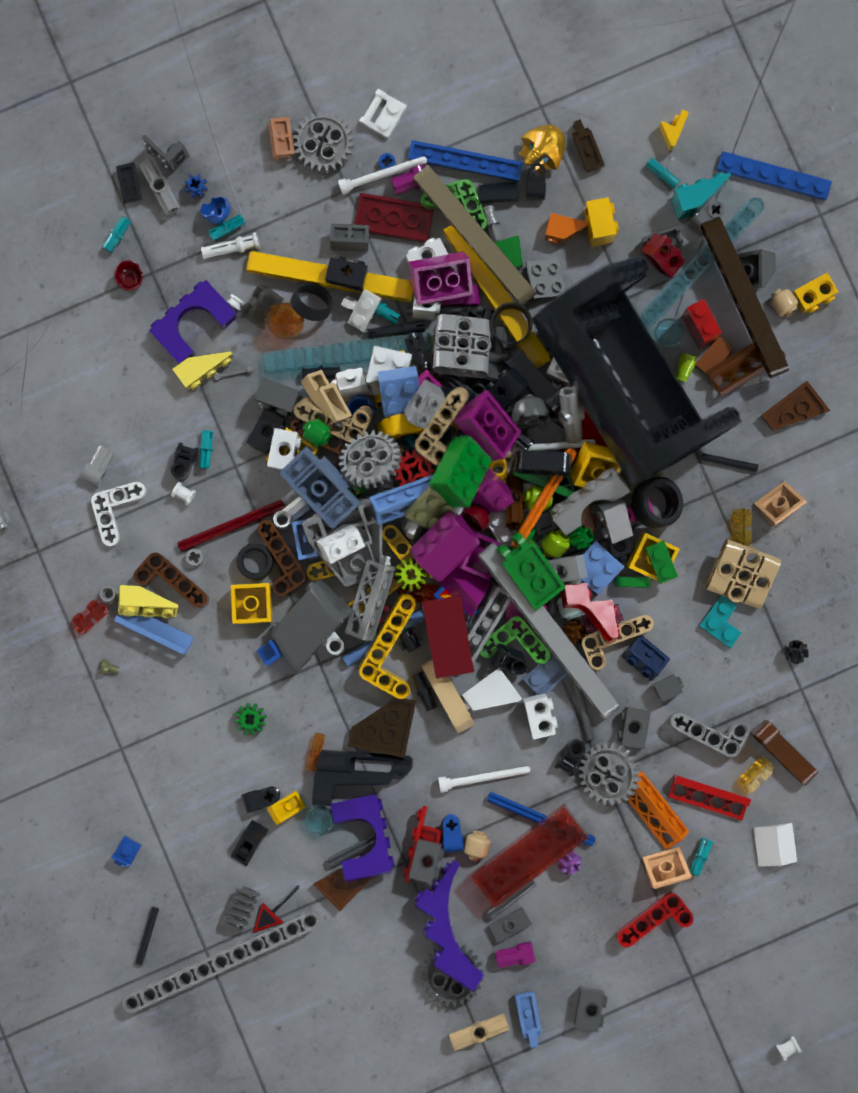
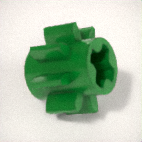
[569,525,594,550]

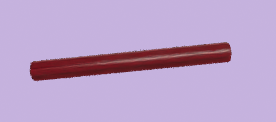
[177,500,285,552]

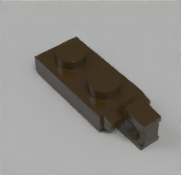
[572,119,605,173]

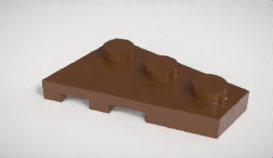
[761,381,830,431]
[313,868,373,911]

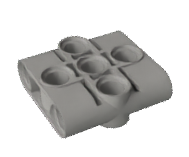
[433,314,491,378]

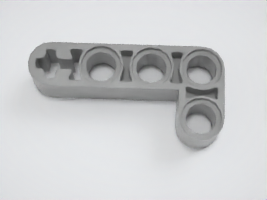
[669,713,749,757]

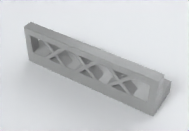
[345,559,396,641]

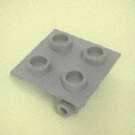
[525,258,565,301]

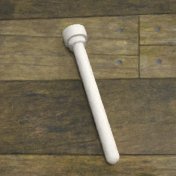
[338,156,427,195]
[505,439,596,458]
[438,766,531,793]

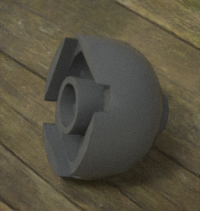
[512,394,551,429]

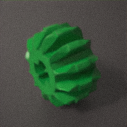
[234,703,267,736]

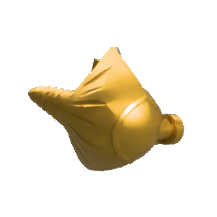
[519,124,566,174]

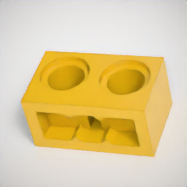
[792,272,839,314]

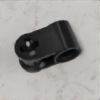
[526,163,546,200]
[170,442,198,481]
[489,643,528,675]
[554,739,586,777]
[241,786,280,813]

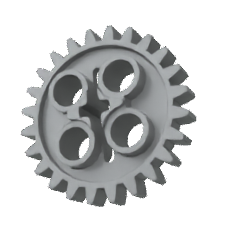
[293,111,354,173]
[339,430,402,489]
[578,742,641,806]

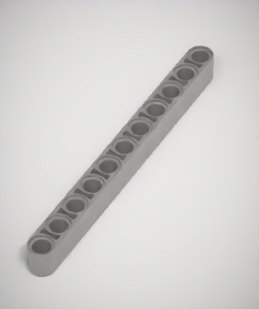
[478,543,620,720]
[122,911,320,1013]

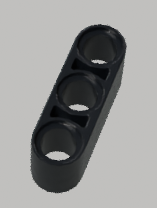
[515,450,572,476]

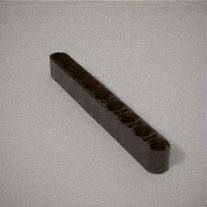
[700,216,789,378]

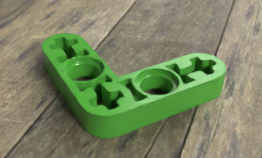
[421,179,487,230]
[480,616,551,664]

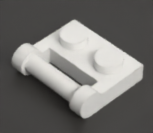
[359,89,407,139]

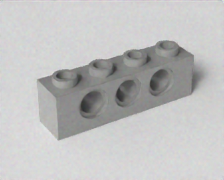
[467,584,511,662]

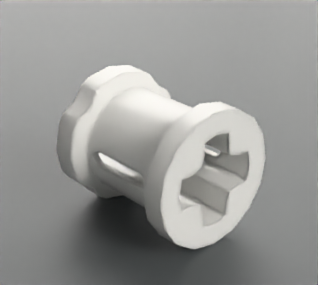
[171,482,196,505]
[776,1036,802,1061]

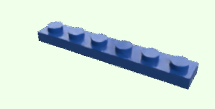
[408,140,523,182]
[717,151,832,201]

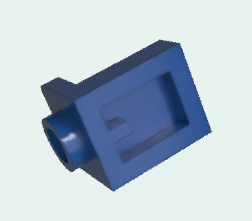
[111,836,142,868]

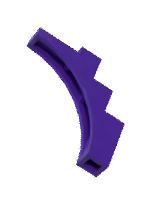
[414,860,485,992]

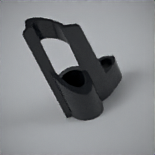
[312,750,413,806]

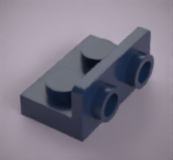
[622,635,670,681]

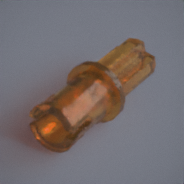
[306,733,325,772]

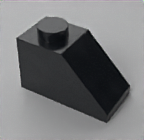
[230,820,268,866]

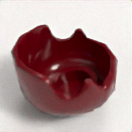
[114,260,143,292]
[461,504,490,533]

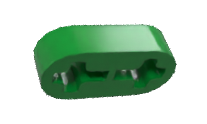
[614,577,651,588]

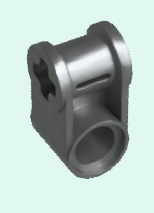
[688,201,724,237]

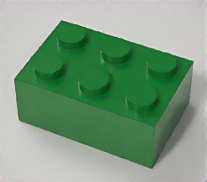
[429,436,492,507]

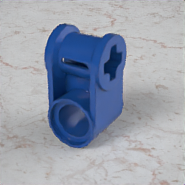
[443,814,464,853]

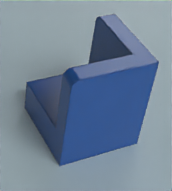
[257,639,283,666]

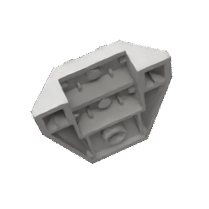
[302,499,382,587]

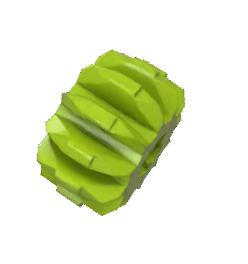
[394,558,428,591]

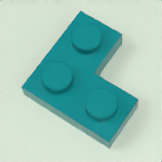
[699,595,742,648]

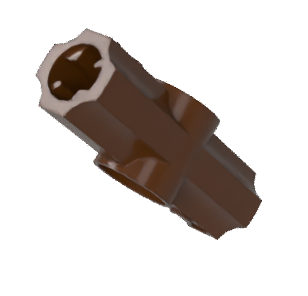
[505,473,524,530]

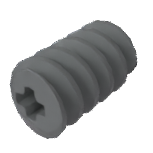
[224,886,260,930]

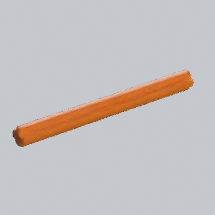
[511,448,577,549]

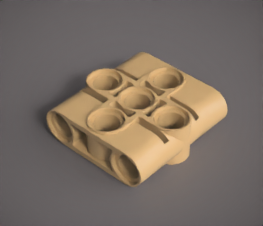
[705,539,781,609]

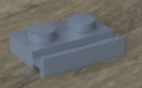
[522,654,567,695]

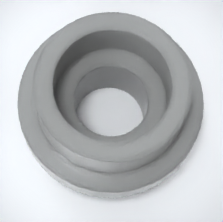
[99,585,118,604]

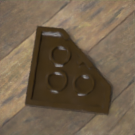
[348,698,416,758]

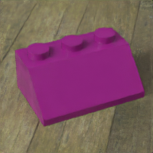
[408,252,473,305]
[454,390,521,461]
[409,511,480,582]

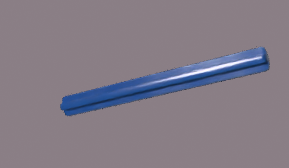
[487,792,596,846]

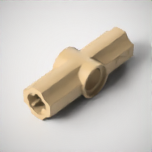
[449,1013,510,1051]

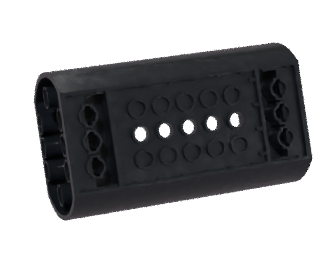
[531,255,742,487]

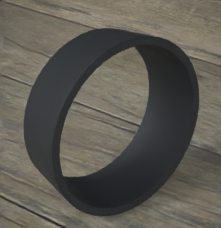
[290,283,333,321]
[491,302,533,345]

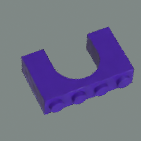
[149,280,238,364]
[331,794,395,882]

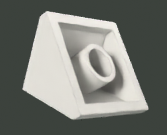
[753,823,797,866]

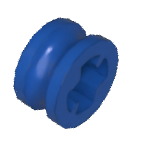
[379,153,396,170]

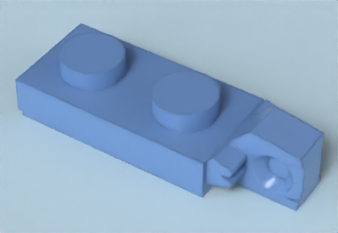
[515,991,542,1048]

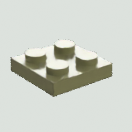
[404,485,455,530]

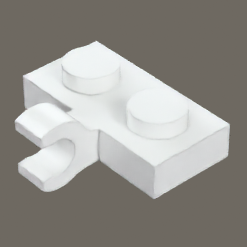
[341,289,382,332]

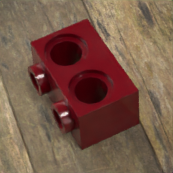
[641,233,685,279]

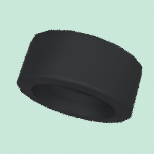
[236,543,274,580]

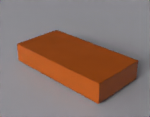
[695,336,734,375]

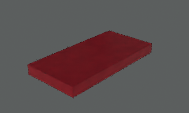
[354,193,434,243]
[422,595,474,678]

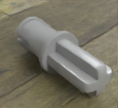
[483,205,503,242]

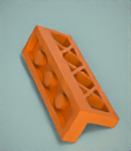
[627,770,690,850]

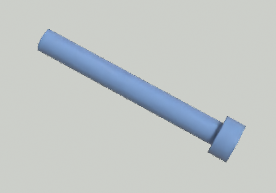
[342,599,429,667]

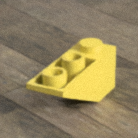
[172,351,234,390]
[118,585,178,618]

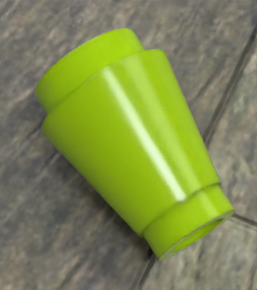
[676,353,697,382]

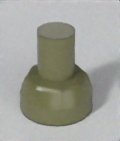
[99,659,119,674]

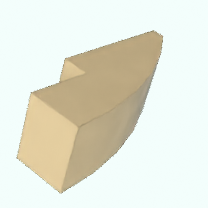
[301,370,352,423]

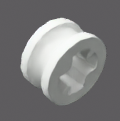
[226,294,245,311]

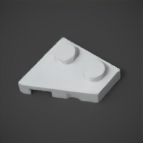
[366,346,412,384]

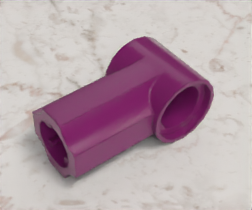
[391,165,425,195]
[443,285,480,306]
[495,942,536,968]

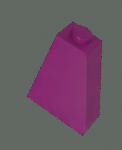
[439,566,492,617]

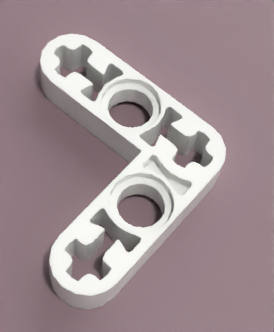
[91,482,147,547]

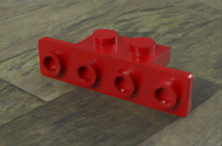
[403,805,443,883]

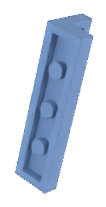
[370,475,433,525]
[114,615,194,655]

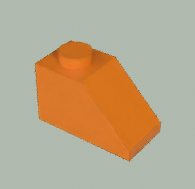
[544,213,588,245]

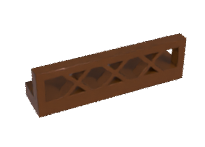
[705,343,786,397]

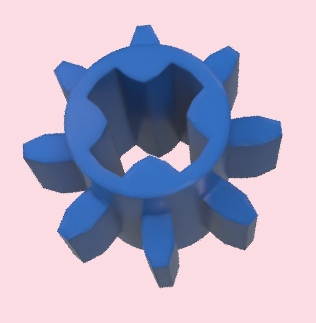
[184,174,208,198]

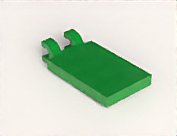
[496,533,566,611]

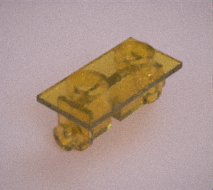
[732,508,752,546]
[735,756,775,795]

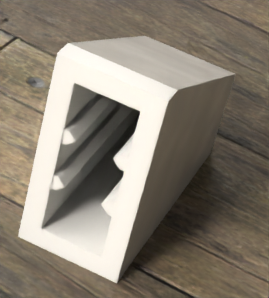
[462,669,522,711]

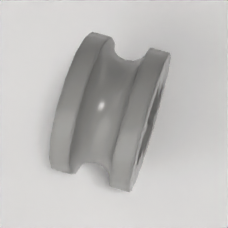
[186,549,204,566]

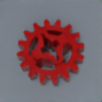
[394,450,436,486]

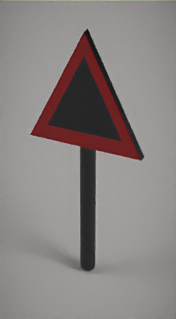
[253,885,299,933]

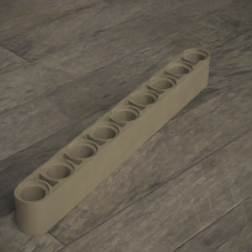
[413,165,536,305]

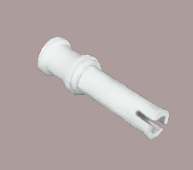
[201,232,260,259]

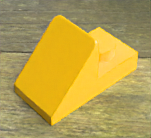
[659,109,689,151]
[267,790,306,825]

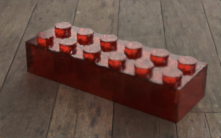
[471,803,588,908]

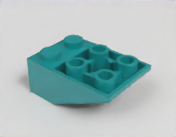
[671,172,731,220]

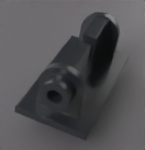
[404,332,433,374]

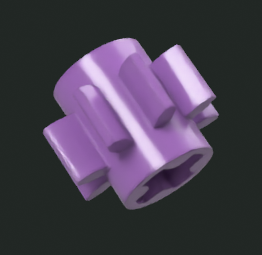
[557,850,581,876]

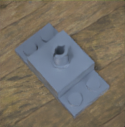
[279,446,360,529]

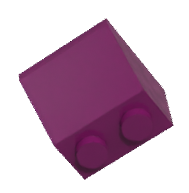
[471,467,515,513]
[458,530,504,581]

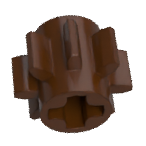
[562,620,586,643]

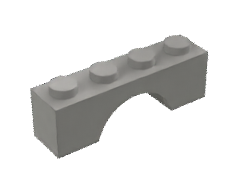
[550,467,630,535]

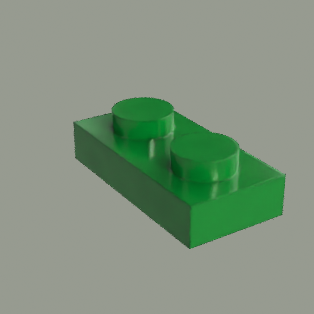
[645,540,678,584]

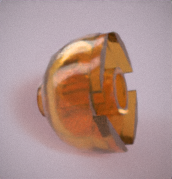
[266,303,305,339]

